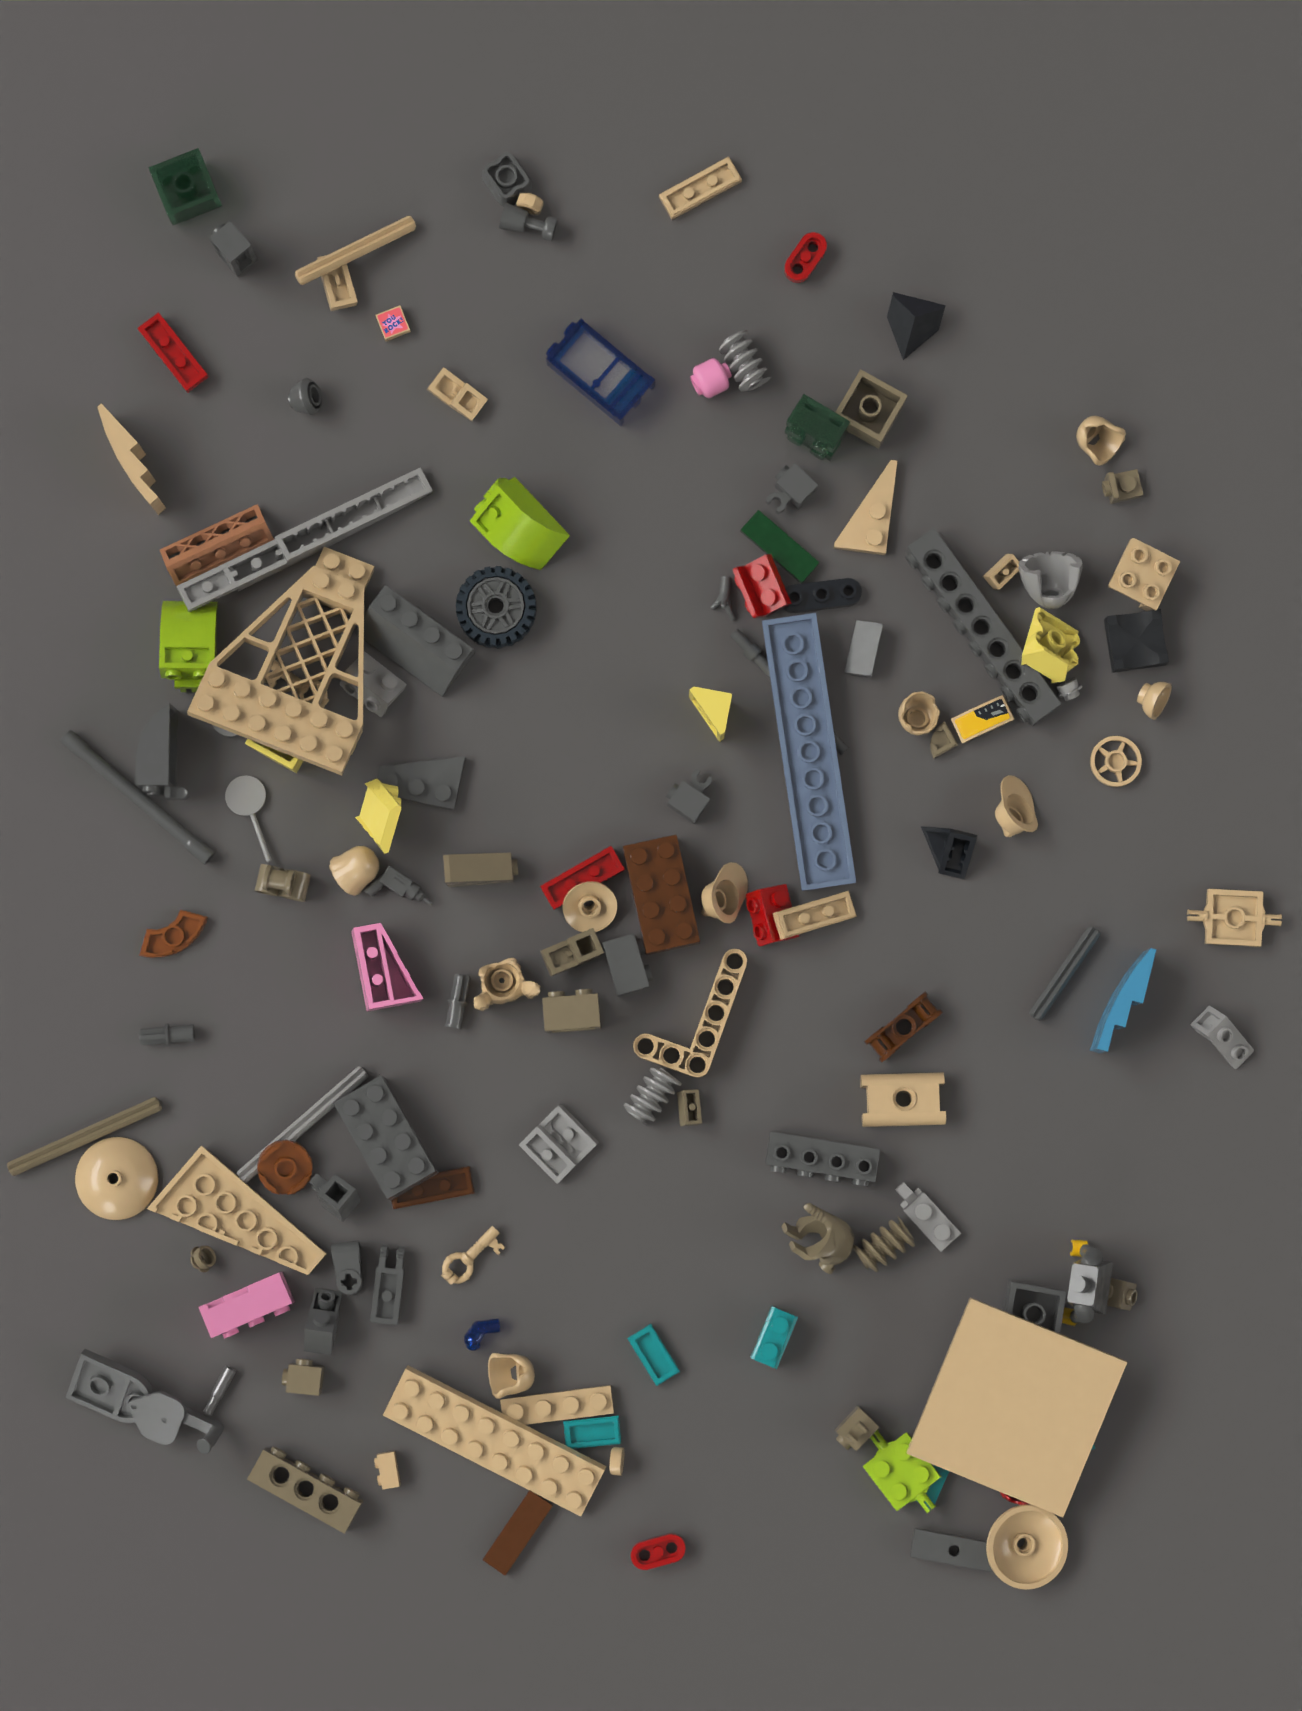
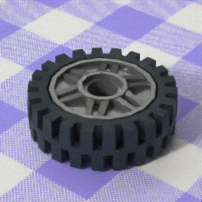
[456,566,537,649]

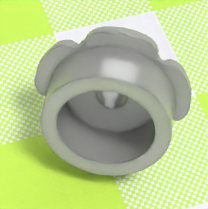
[1056,678,1083,701]

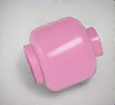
[690,358,732,398]

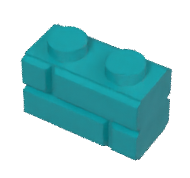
[750,1305,798,1369]

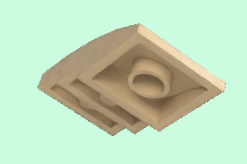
[97,403,166,515]

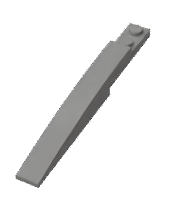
[177,467,433,612]

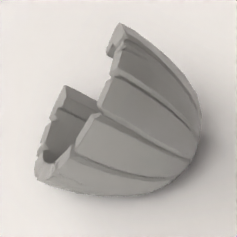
[1019,551,1083,609]

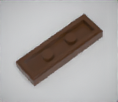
[392,1166,475,1209]
[482,1490,553,1575]

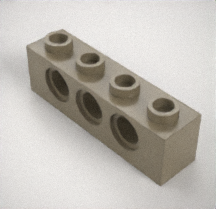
[247,1446,363,1534]

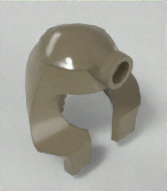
[781,1203,854,1274]

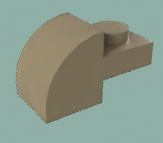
[540,928,604,977]

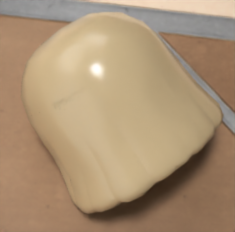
[1076,416,1126,466]
[329,846,379,896]
[488,1353,535,1399]

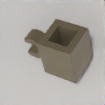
[835,1405,879,1451]

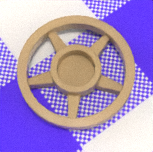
[1090,736,1142,787]

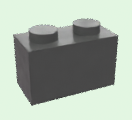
[602,934,653,997]

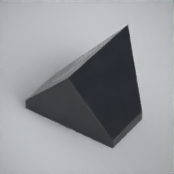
[887,292,946,360]
[921,826,977,879]

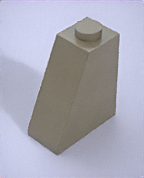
[443,852,519,887]

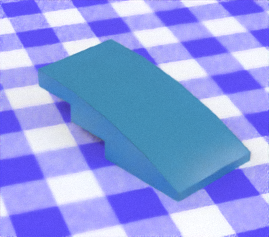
[1090,948,1156,1053]

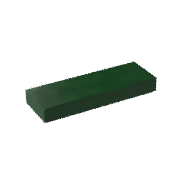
[740,510,820,584]

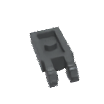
[370,1245,405,1325]

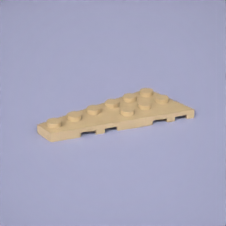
[147,1146,327,1275]

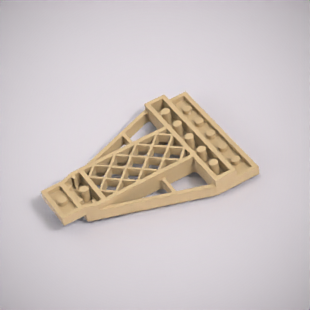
[187,547,374,776]

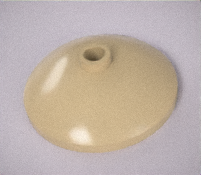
[75,1137,159,1220]
[986,1504,1068,1590]

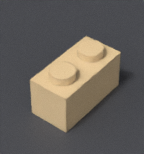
[983,554,1019,590]
[374,1450,401,1490]

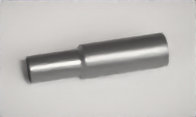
[203,1366,236,1416]

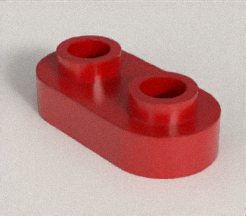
[784,232,827,283]
[631,1533,686,1570]

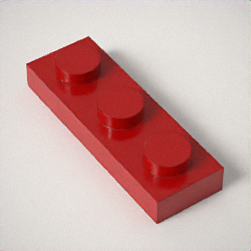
[137,312,209,393]
[540,846,625,910]

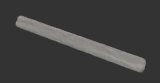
[236,1066,368,1183]

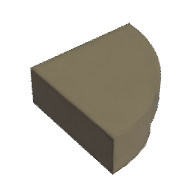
[930,721,958,759]

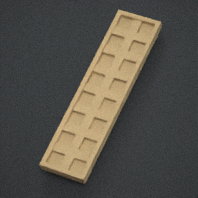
[383,1365,606,1516]

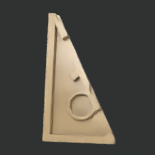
[834,460,897,555]

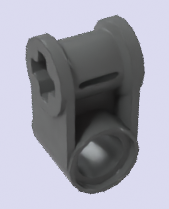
[331,1240,364,1295]

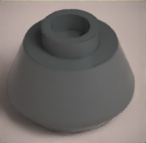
[288,378,322,415]

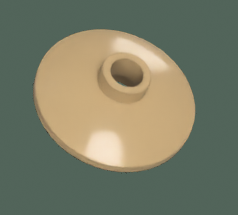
[563,881,617,932]

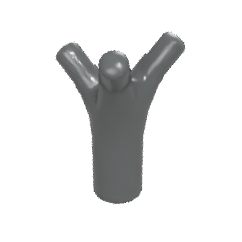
[711,576,736,620]

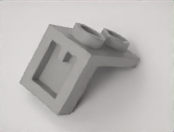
[1190,1005,1254,1069]

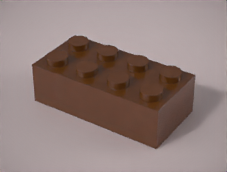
[623,834,700,955]

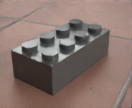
[333,1075,439,1201]
[1003,1281,1067,1333]

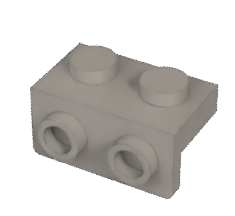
[340,651,407,717]

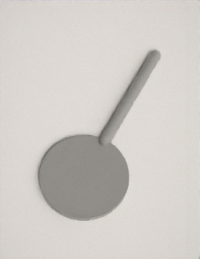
[225,775,272,863]

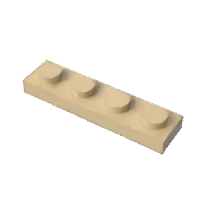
[500,1385,614,1425]

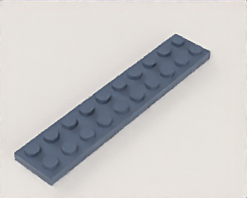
[762,613,856,891]

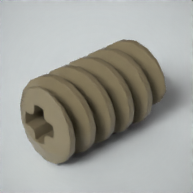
[853,1215,915,1272]

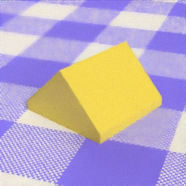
[689,687,732,742]

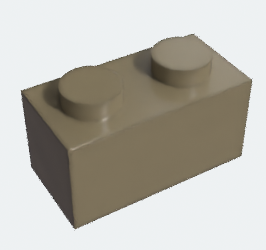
[677,1089,702,1127]

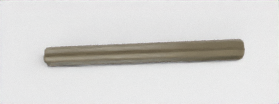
[7,1097,162,1176]

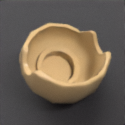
[898,691,940,736]

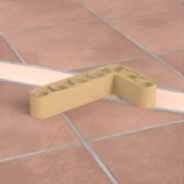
[633,949,747,1078]

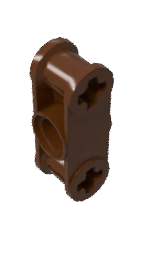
[864,991,943,1063]

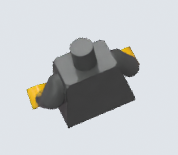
[1062,1240,1113,1326]

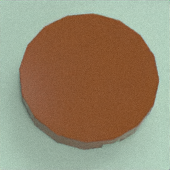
[257,1139,313,1195]

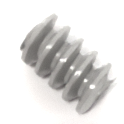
[719,329,771,392]
[623,1067,682,1127]

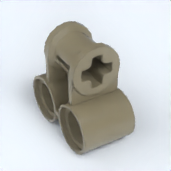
[255,864,311,902]

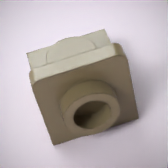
[1102,469,1143,504]

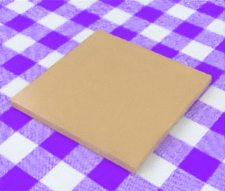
[906,1297,1127,1517]

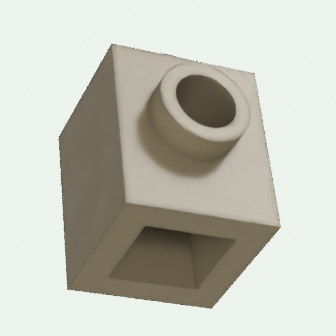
[282,1358,325,1396]

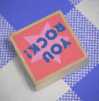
[375,305,411,341]

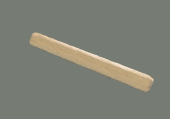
[295,216,416,285]

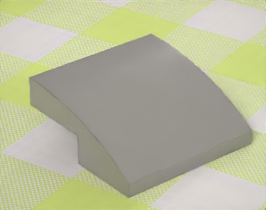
[519,1103,599,1184]

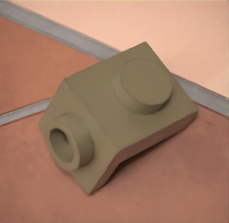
[1107,1278,1138,1311]

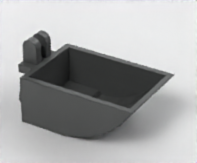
[135,703,190,801]

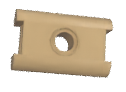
[860,1072,946,1127]

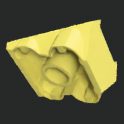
[1021,607,1080,683]
[355,778,402,854]

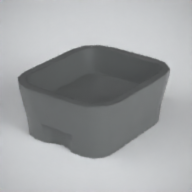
[481,152,533,207]

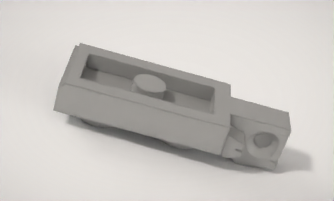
[895,1182,961,1252]

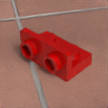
[733,554,792,618]

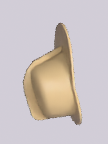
[995,775,1038,837]
[701,862,748,924]

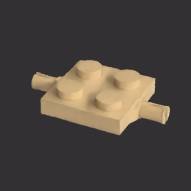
[1187,889,1282,947]

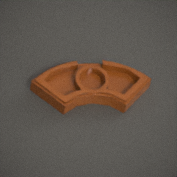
[139,910,208,958]

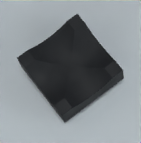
[1104,609,1169,673]

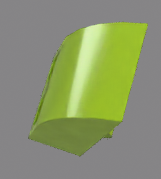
[469,477,570,570]
[159,601,218,692]

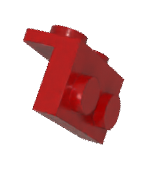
[746,884,799,947]

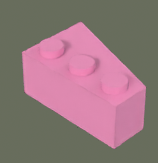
[351,923,423,1012]
[198,1272,295,1339]

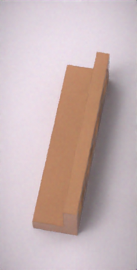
[160,504,274,587]

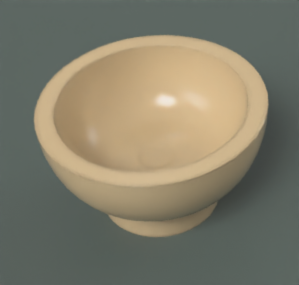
[1137,682,1172,720]

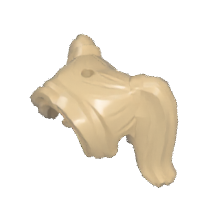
[474,958,541,1011]

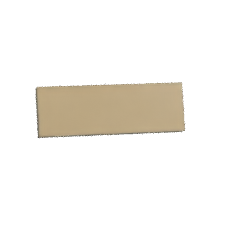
[659,156,742,220]
[773,891,857,940]

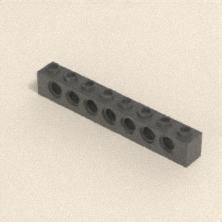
[905,528,1061,726]

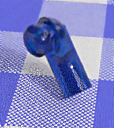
[464,1318,500,1351]

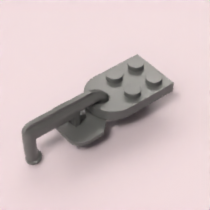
[65,1349,224,1454]

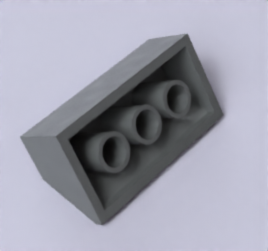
[355,585,475,697]

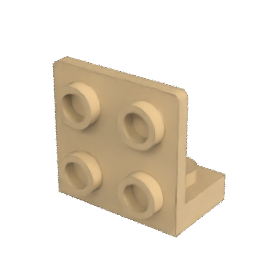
[1108,538,1180,611]

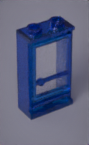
[546,318,655,426]

